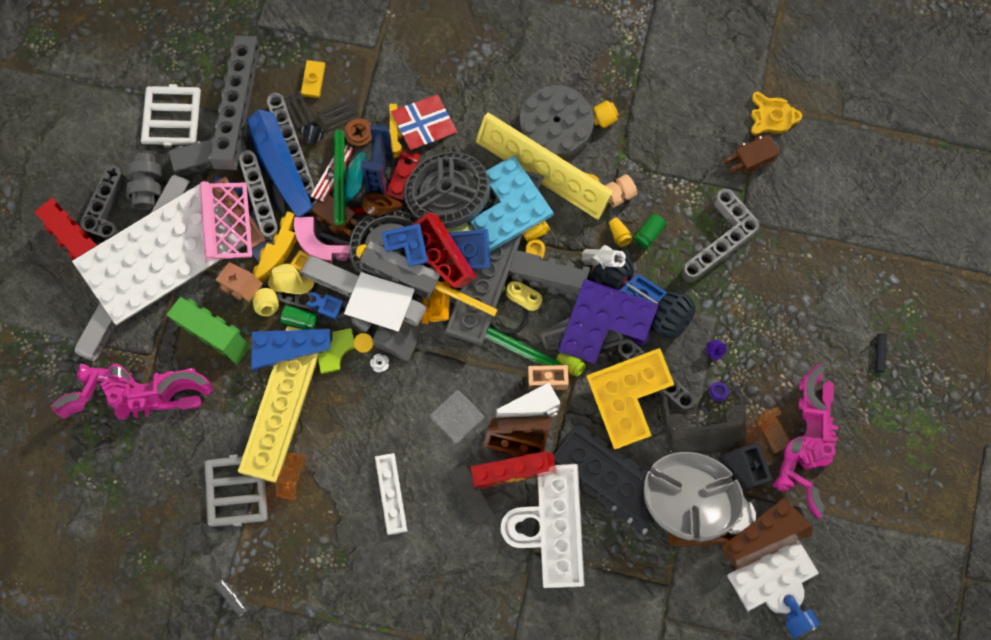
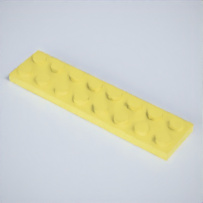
[475,113,613,220]
[238,326,320,483]

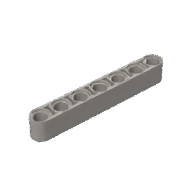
[267,93,318,213]
[300,256,427,326]

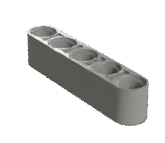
[239,150,279,241]

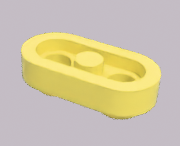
[506,281,542,311]

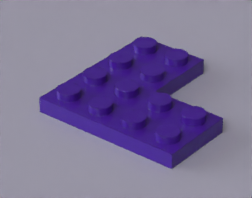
[558,279,658,364]

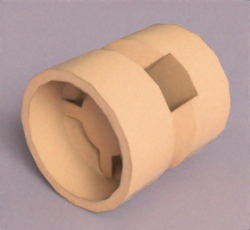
[604,174,638,208]

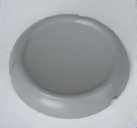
[644,452,744,541]

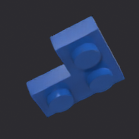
[381,224,428,267]

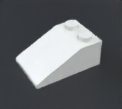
[496,383,561,418]

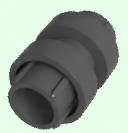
[126,153,161,210]

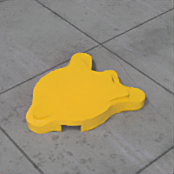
[751,92,802,136]

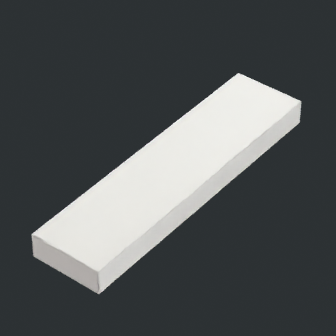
[375,453,407,535]

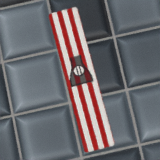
[311,144,354,201]

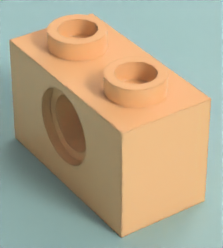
[528,365,568,391]

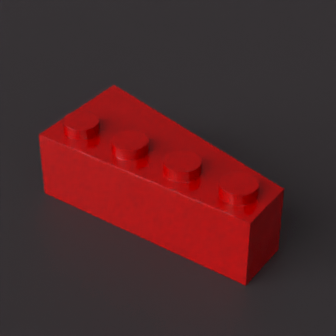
[35,197,97,260]
[412,213,477,288]

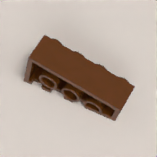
[723,498,812,570]

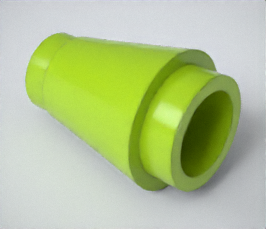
[556,352,586,377]

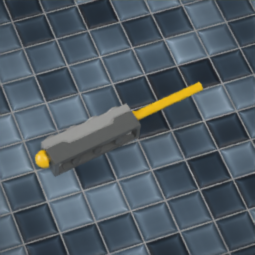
[356,241,497,316]

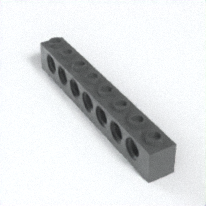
[208,36,260,170]

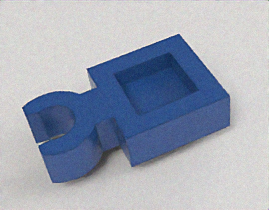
[307,292,344,320]

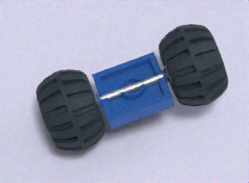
[590,256,696,338]

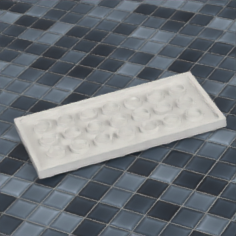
[72,181,245,326]

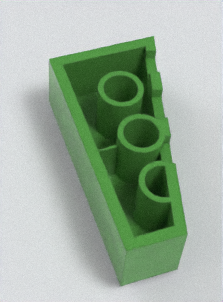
[167,297,251,365]

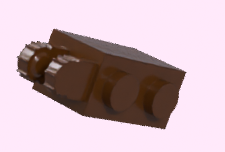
[723,135,780,175]
[311,195,359,239]

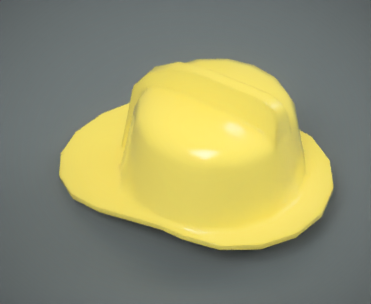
[268,264,314,294]

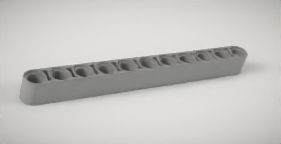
[75,174,193,361]

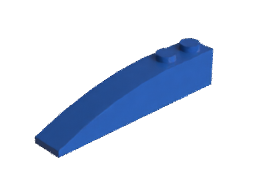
[246,109,313,217]

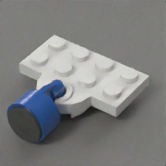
[727,540,821,640]

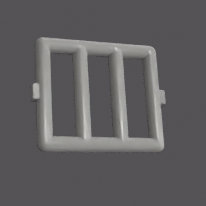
[205,454,268,527]

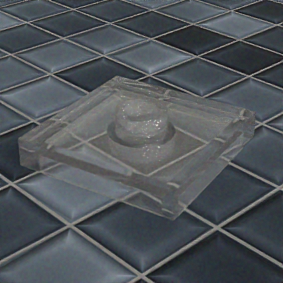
[429,389,485,445]

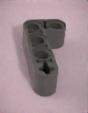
[80,165,125,241]

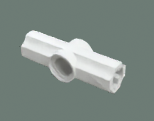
[582,245,626,269]

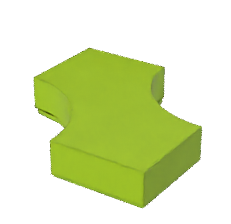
[318,328,355,374]

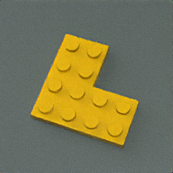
[587,348,674,450]

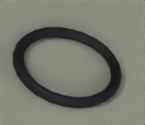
[490,296,528,335]

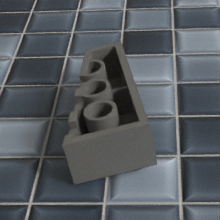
[509,250,590,300]

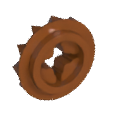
[344,118,372,147]

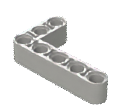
[682,189,759,283]

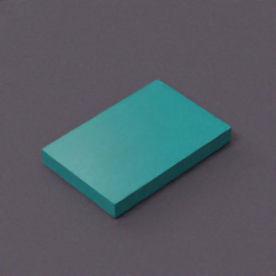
[345,152,367,205]

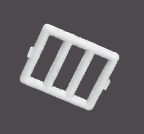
[141,84,201,147]

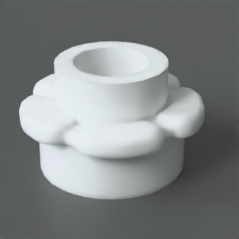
[370,354,389,372]

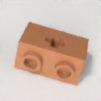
[216,262,263,302]

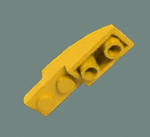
[253,211,297,283]

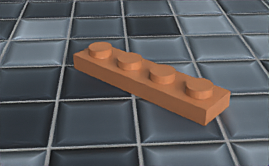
[212,177,266,249]

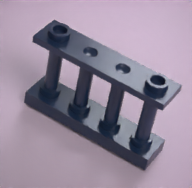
[361,124,394,195]

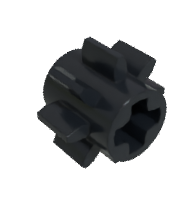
[300,122,325,144]

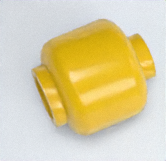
[593,101,619,128]

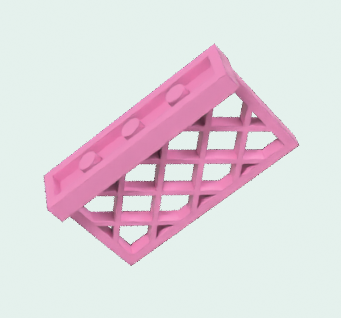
[199,182,252,261]

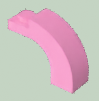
[294,217,350,265]

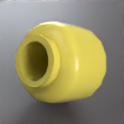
[252,288,279,317]

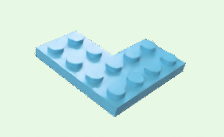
[469,156,554,252]

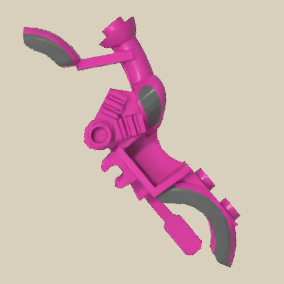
[51,363,213,420]
[772,363,838,521]

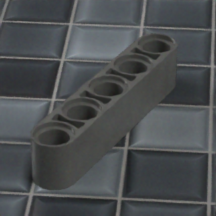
[617,340,695,413]

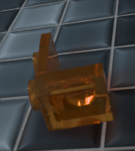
[756,406,790,454]
[276,452,306,500]

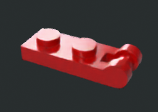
[386,149,421,203]

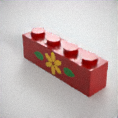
[471,451,556,489]

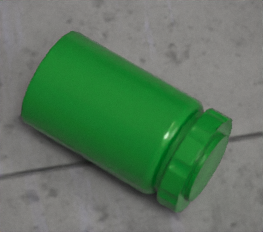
[633,213,667,250]
[280,305,318,330]

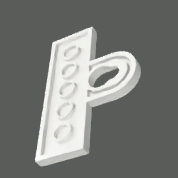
[501,464,584,588]

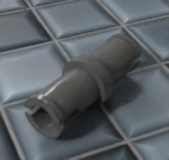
[214,578,250,618]

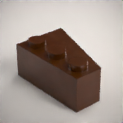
[484,417,553,456]

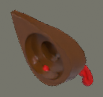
[349,192,405,216]

